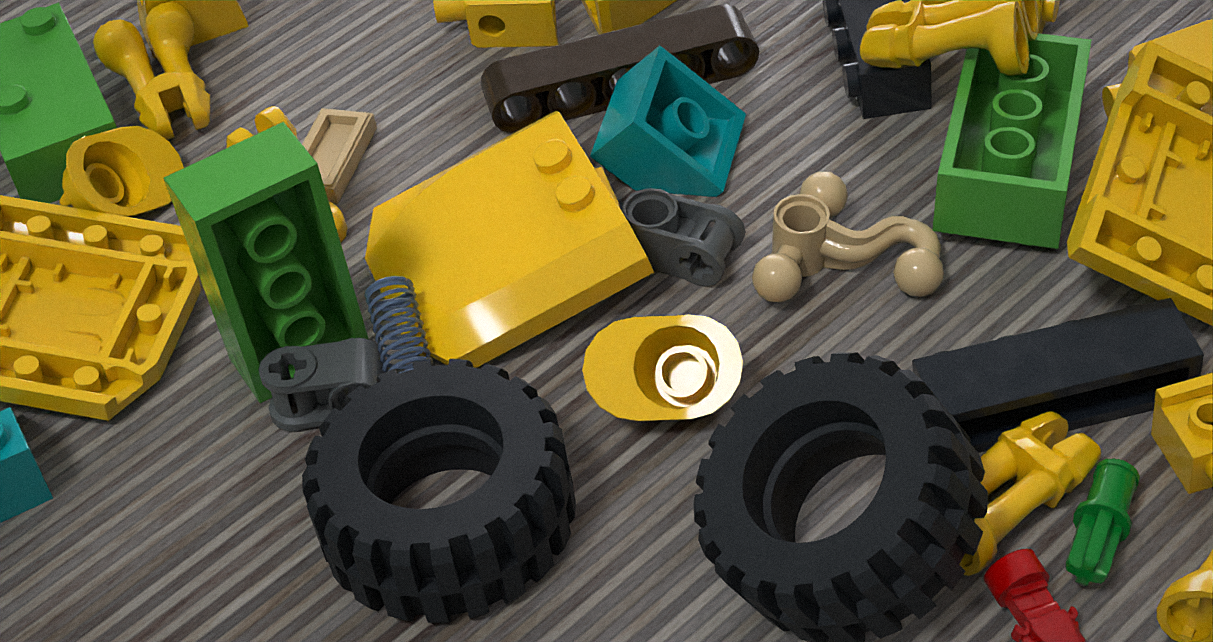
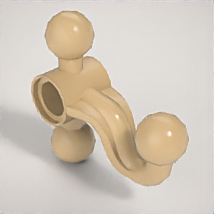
[752,172,944,302]

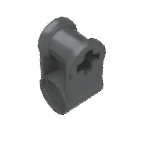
[622,188,746,286]
[258,338,384,431]

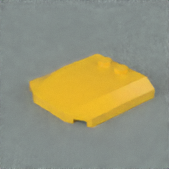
[1067,40,1213,326]
[365,111,654,368]
[0,195,201,421]

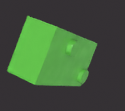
[0,2,117,203]
[932,33,1092,249]
[163,122,369,403]

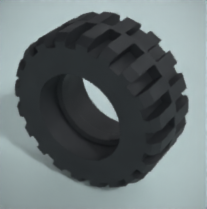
[693,352,988,642]
[302,359,576,623]

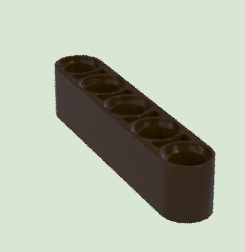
[481,4,760,133]

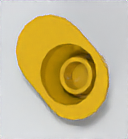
[59,126,184,217]
[582,314,743,421]

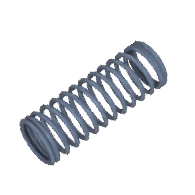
[365,276,434,374]

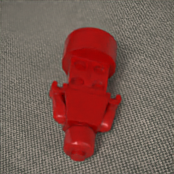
[983,549,1086,642]

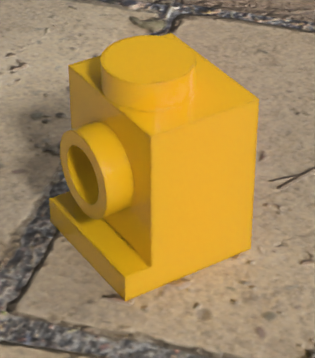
[1151,373,1213,494]

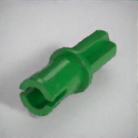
[1065,458,1140,586]

